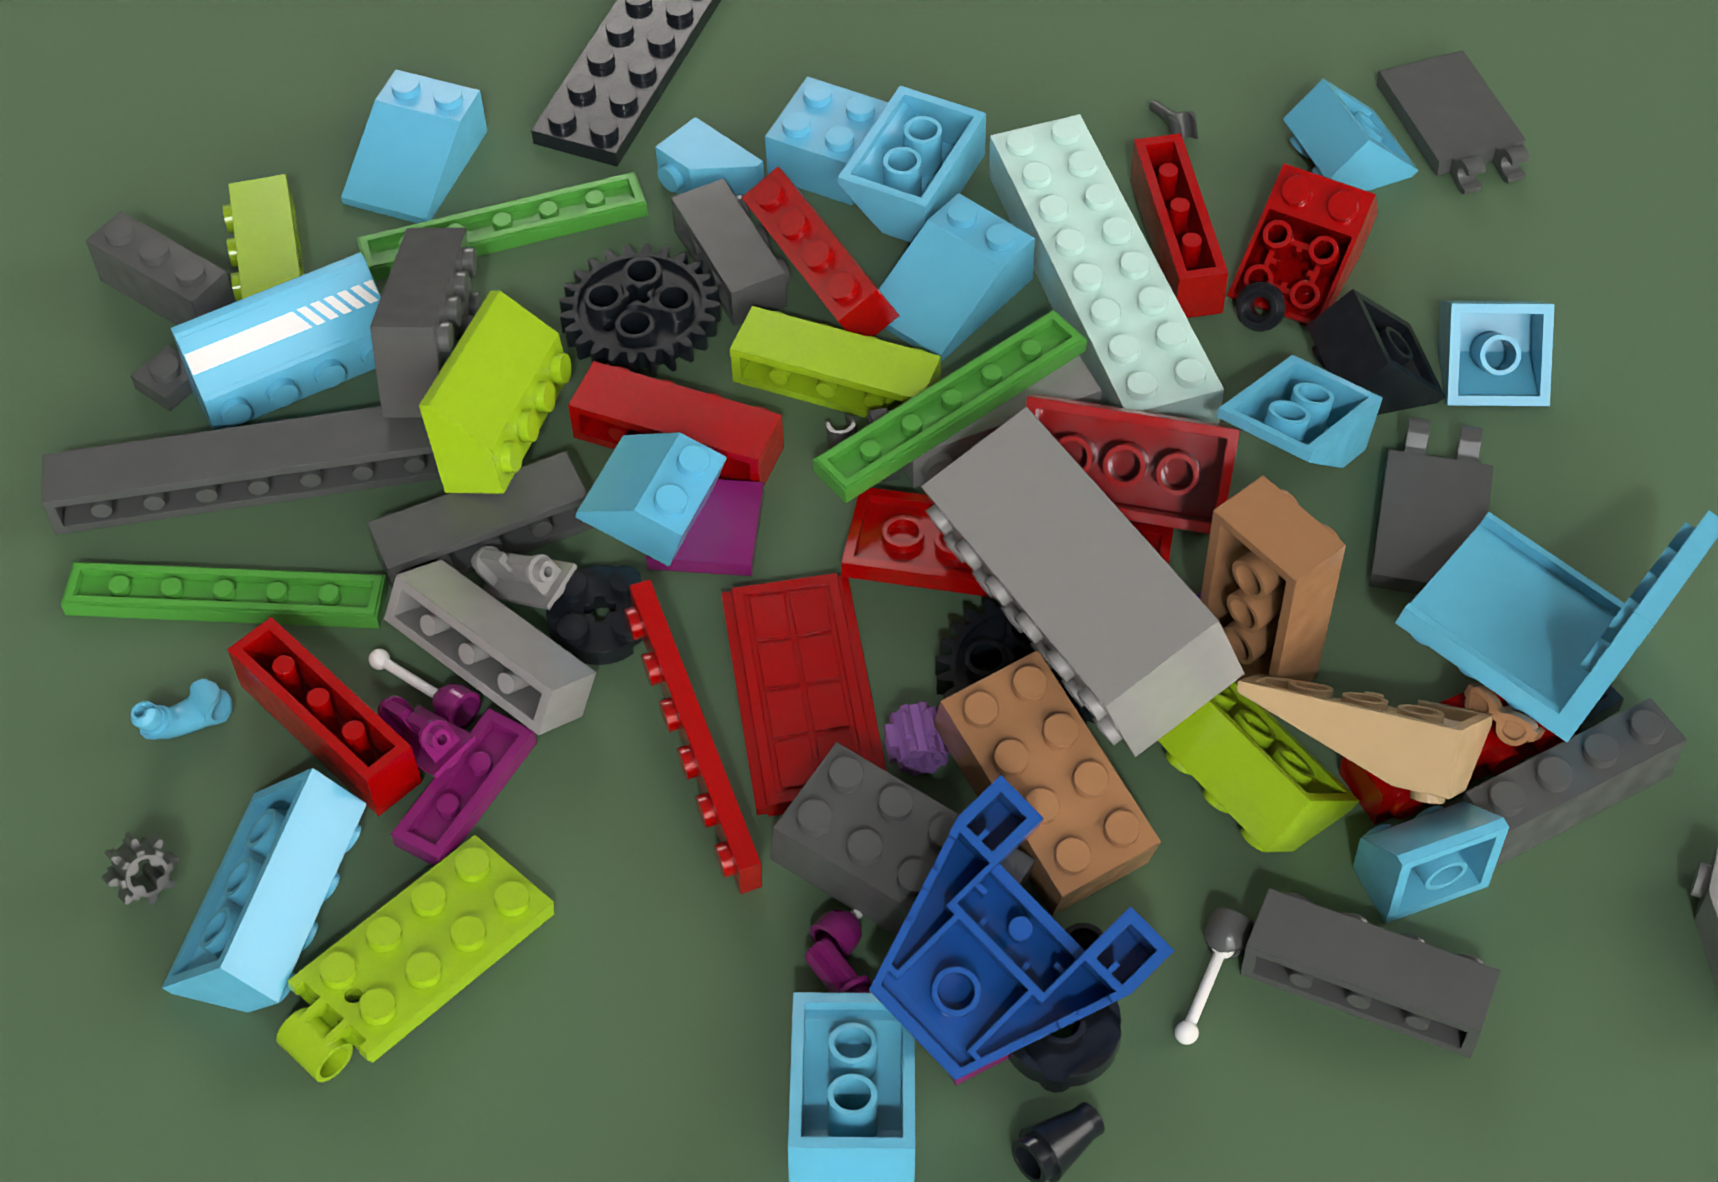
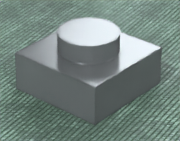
[131,346,193,411]

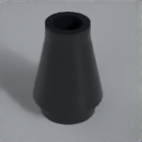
[1011,1102,1105,1182]

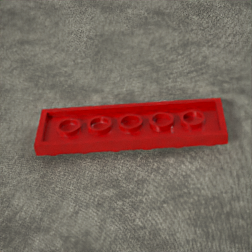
[841,488,1174,598]

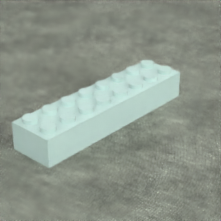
[989,114,1224,423]

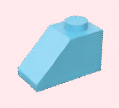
[655,117,764,196]

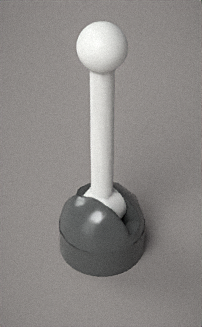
[1174,908,1254,1045]

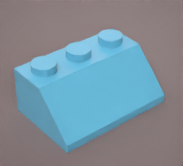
[838,86,986,243]

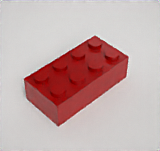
[1026,394,1240,534]

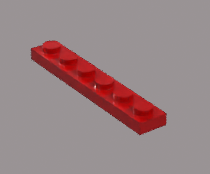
[624,579,762,894]

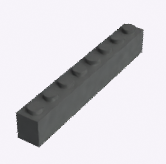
[42,405,441,535]

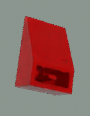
[1227,163,1378,326]

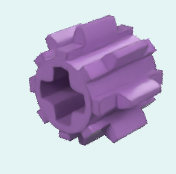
[884,701,950,776]

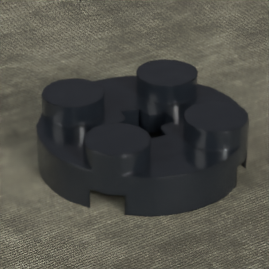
[546,565,642,665]
[1008,1001,1122,1093]

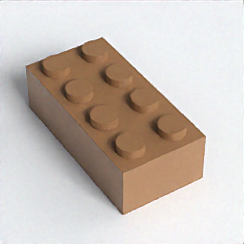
[1200,475,1346,682]
[934,650,1161,916]

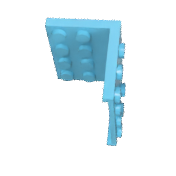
[1395,510,1718,742]

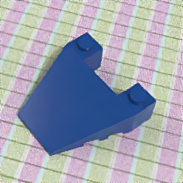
[869,775,1175,1080]

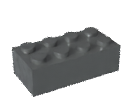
[370,228,482,418]
[770,742,1035,936]

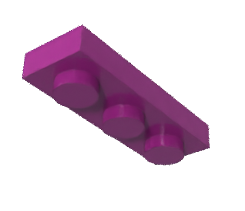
[391,708,537,866]

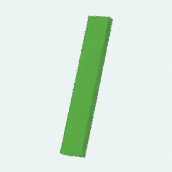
[356,171,648,282]
[813,310,1087,503]
[61,562,389,629]

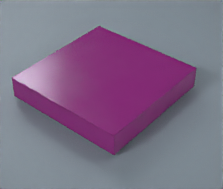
[646,479,764,576]

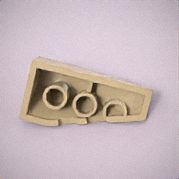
[1237,674,1493,804]

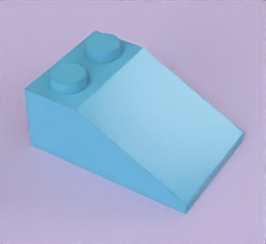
[341,69,488,223]
[879,193,1035,362]
[1216,355,1383,468]
[788,992,915,1182]

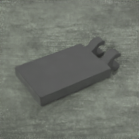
[1377,50,1530,195]
[1369,417,1493,594]

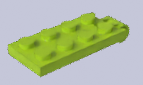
[276,835,554,1083]

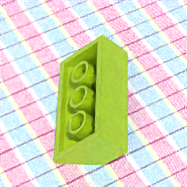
[419,290,571,494]
[1157,680,1359,853]

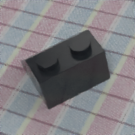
[1307,289,1445,415]

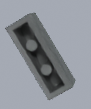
[671,178,791,326]
[86,211,236,325]

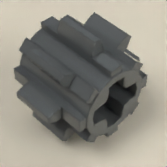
[102,832,179,905]

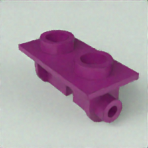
[377,696,477,778]

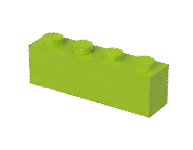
[222,174,305,302]
[730,306,941,418]

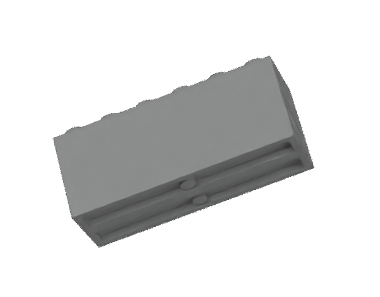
[921,407,1245,757]

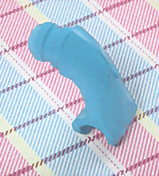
[130,679,233,740]

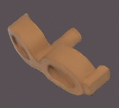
[1464,681,1545,746]

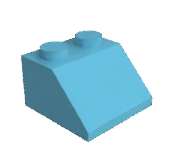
[1283,78,1419,191]
[1438,301,1555,406]
[575,432,727,566]
[1353,801,1509,924]

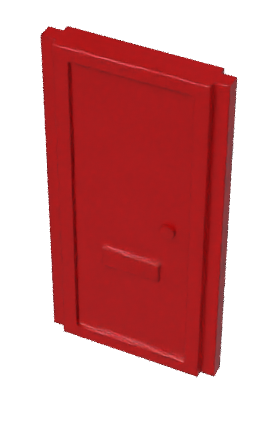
[721,573,887,817]

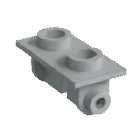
[471,546,578,610]

